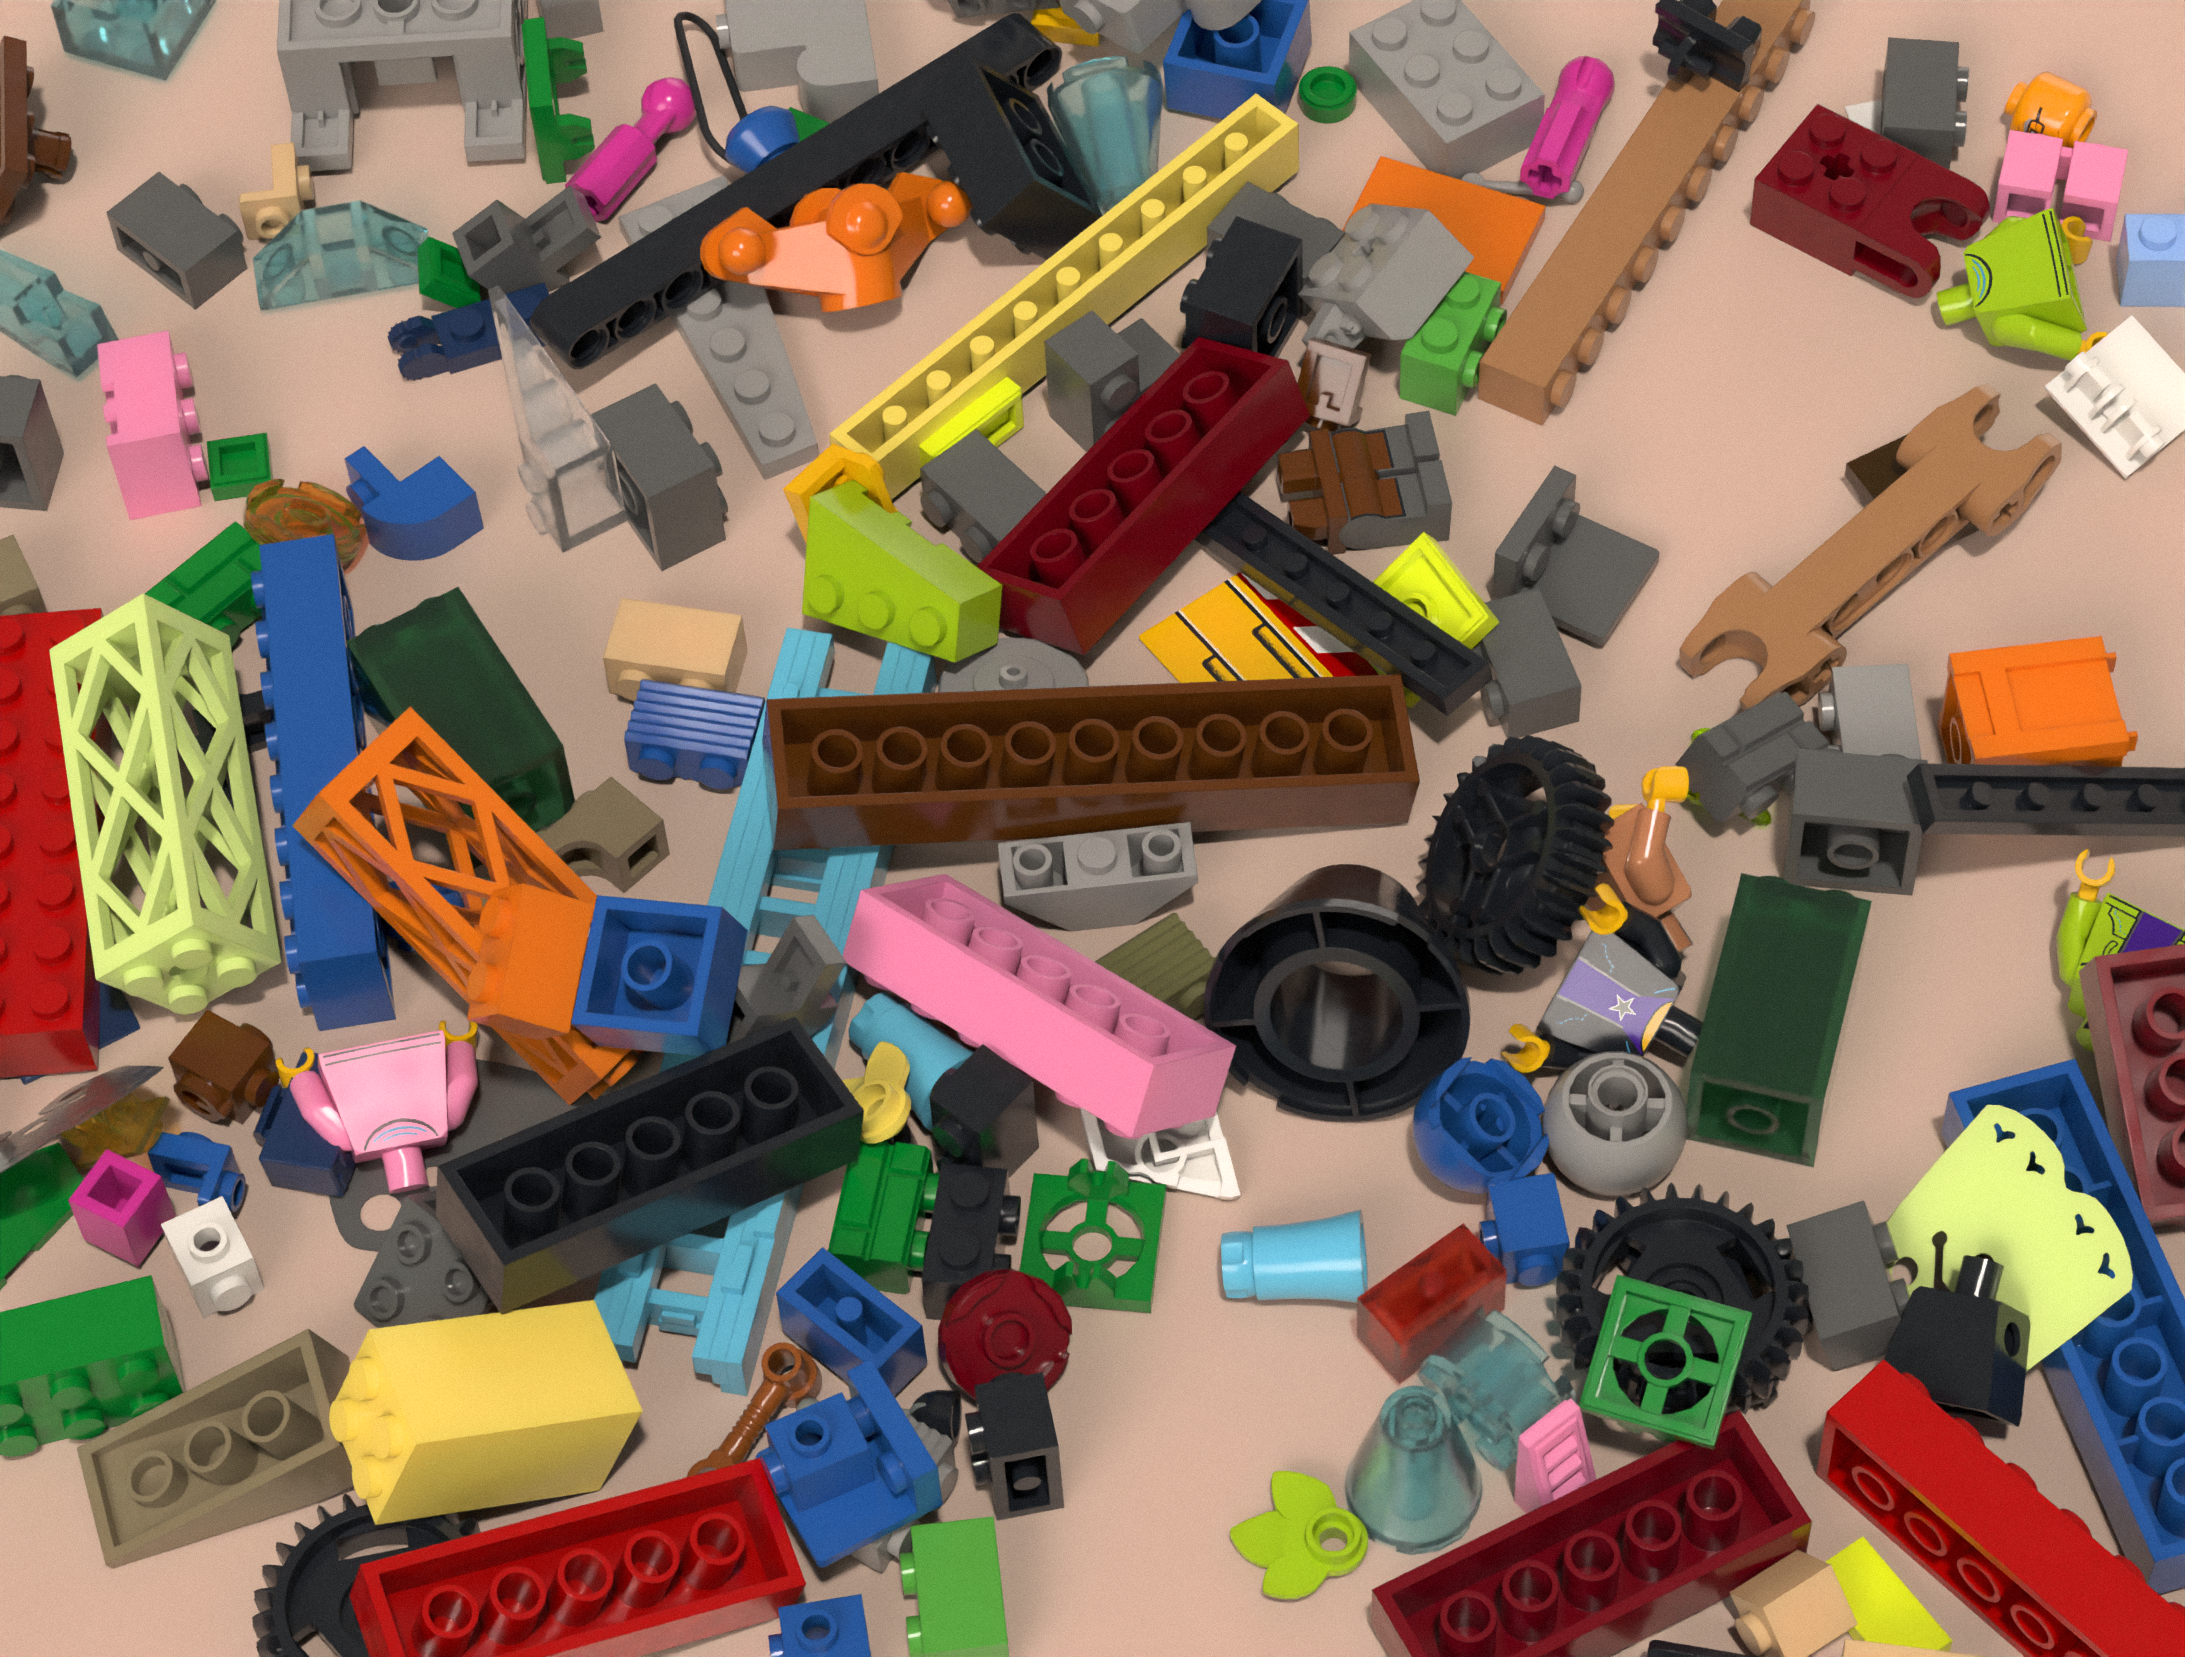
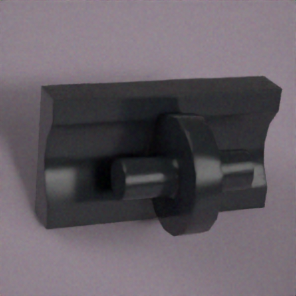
[1652,0,1762,92]

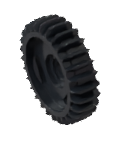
[1416,735,1614,976]
[1555,1182,1809,1415]
[252,1494,481,1657]

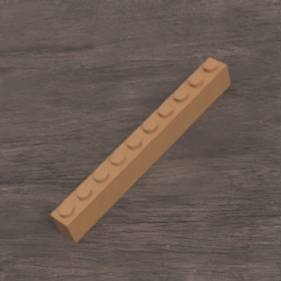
[1478,0,1815,426]

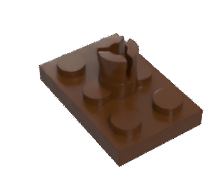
[0,35,72,225]

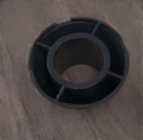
[1204,864,1471,1122]

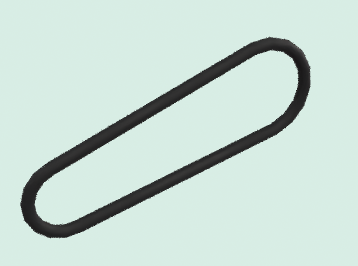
[674,11,748,168]

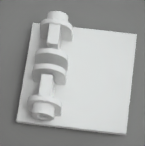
[2044,315,2185,479]

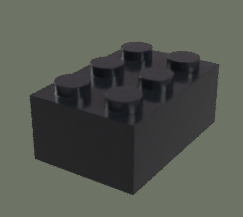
[918,55,1103,260]

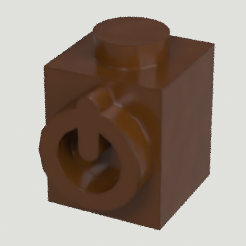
[168,1010,280,1125]

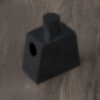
[1884,1255,2031,1427]

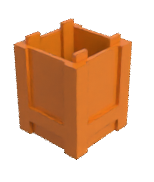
[1937,636,2138,767]

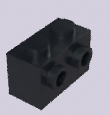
[929,1044,1039,1178]
[921,1163,1021,1320]
[965,1372,1064,1521]

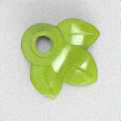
[1230,1471,1368,1599]

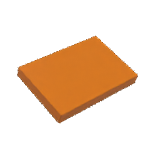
[1342,156,1546,305]

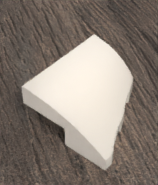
[1080,1108,1240,1200]

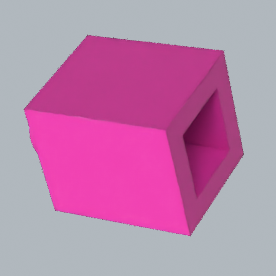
[68,1149,176,1266]

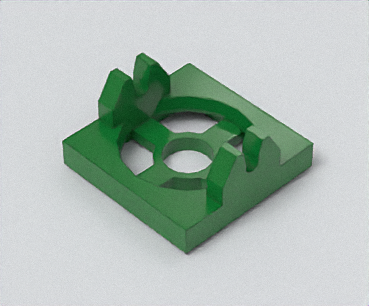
[522,17,595,184]
[1020,1158,1166,1313]
[1579,1274,1753,1450]

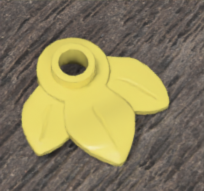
[842,1041,911,1144]

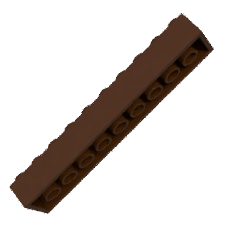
[762,674,1420,850]

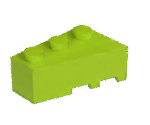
[802,480,1002,663]

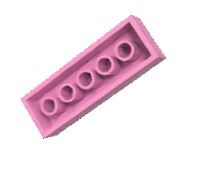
[842,874,1236,1139]

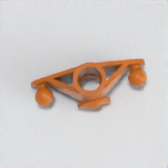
[700,172,973,312]

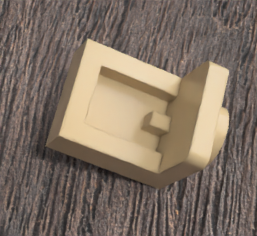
[239,142,314,240]

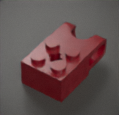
[1750,104,1990,298]

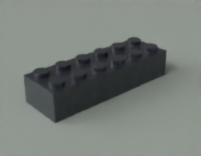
[436,1016,864,1315]

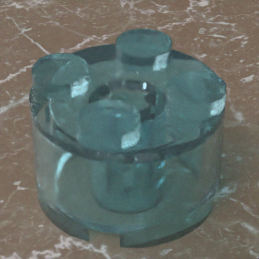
[1417,1306,1578,1472]

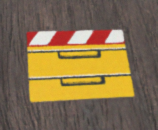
[1139,572,1379,683]

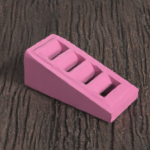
[1514,1398,1597,1514]

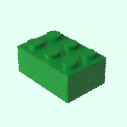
[0,1275,186,1457]

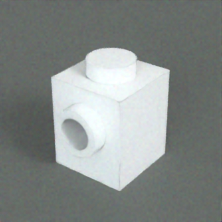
[161,1196,265,1318]

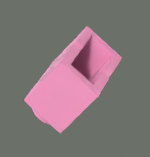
[1992,130,2128,242]

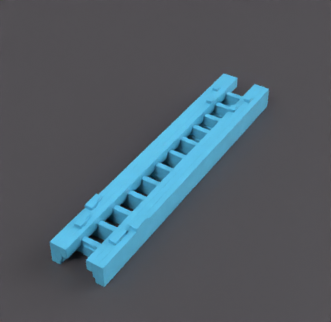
[594,628,937,1396]

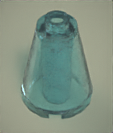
[1047,56,1163,215]
[1345,1386,1483,1555]

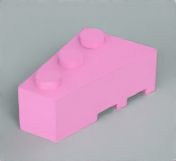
[97,330,209,520]

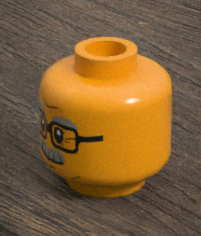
[2004,71,2097,149]

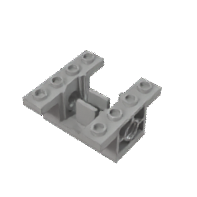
[277,0,528,171]

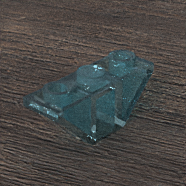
[252,200,429,311]

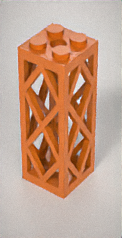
[292,706,644,1105]

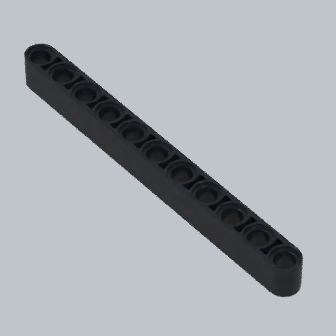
[529,13,1062,370]

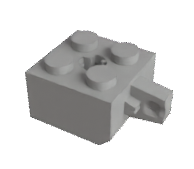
[1298,204,1475,349]

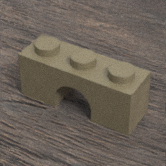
[481,777,670,907]

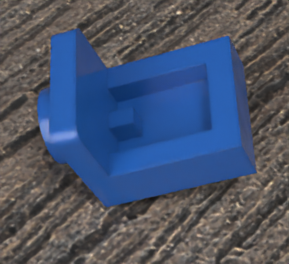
[147,1131,245,1213]

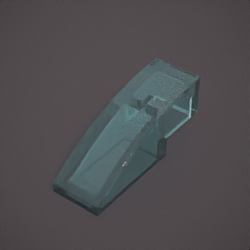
[0,249,119,377]

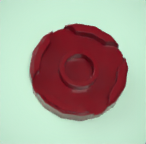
[938,1268,1072,1399]

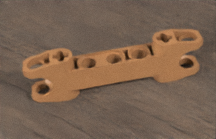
[1679,383,2062,712]

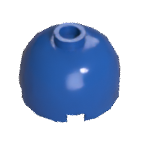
[1413,1057,1549,1195]

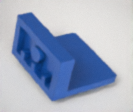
[756,1359,943,1567]

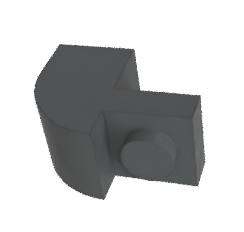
[452,185,601,295]
[726,915,847,1045]

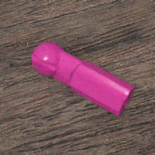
[1520,56,1615,199]
[564,77,697,222]

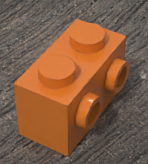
[467,883,594,1040]

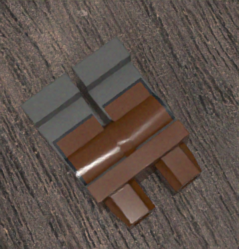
[1277,411,1452,555]

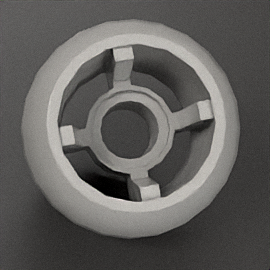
[1542,1051,1688,1196]

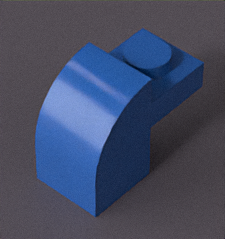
[344,446,484,561]

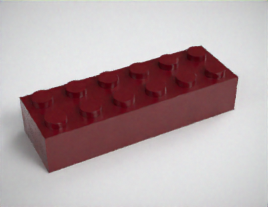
[976,337,1310,655]
[1371,1410,1812,1657]

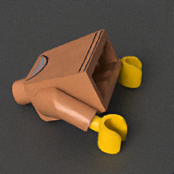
[1586,766,1693,953]

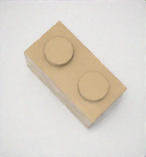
[603,598,748,701]

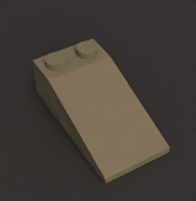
[77,1329,353,1569]

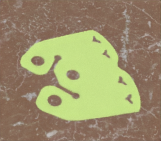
[1887,1105,2133,1372]

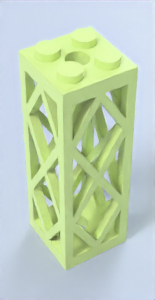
[49,594,281,1015]

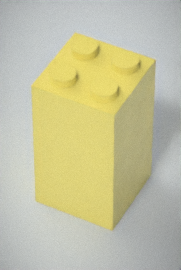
[329,1300,643,1525]

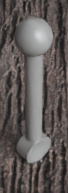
[1461,172,1584,203]

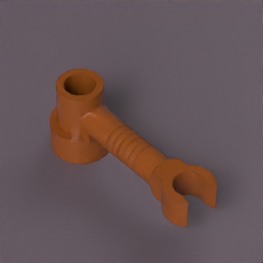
[687,1342,822,1477]

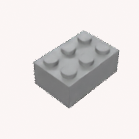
[1349,0,1545,180]

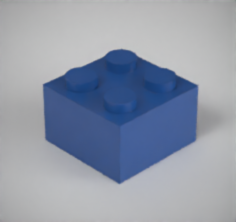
[1163,0,1312,119]
[571,895,748,1056]

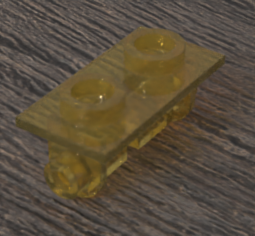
[61,1093,171,1170]

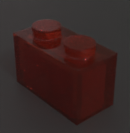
[1357,1223,1507,1384]

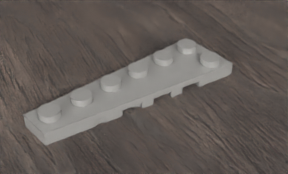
[618,175,819,480]

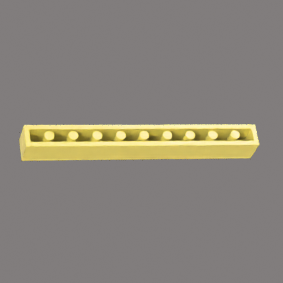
[829,94,1299,500]

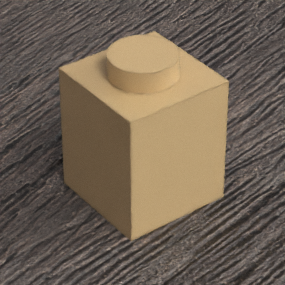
[1729,1550,1858,1657]

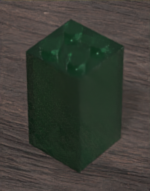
[346,587,575,869]
[1686,873,1872,1168]

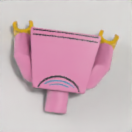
[276,1020,478,1193]

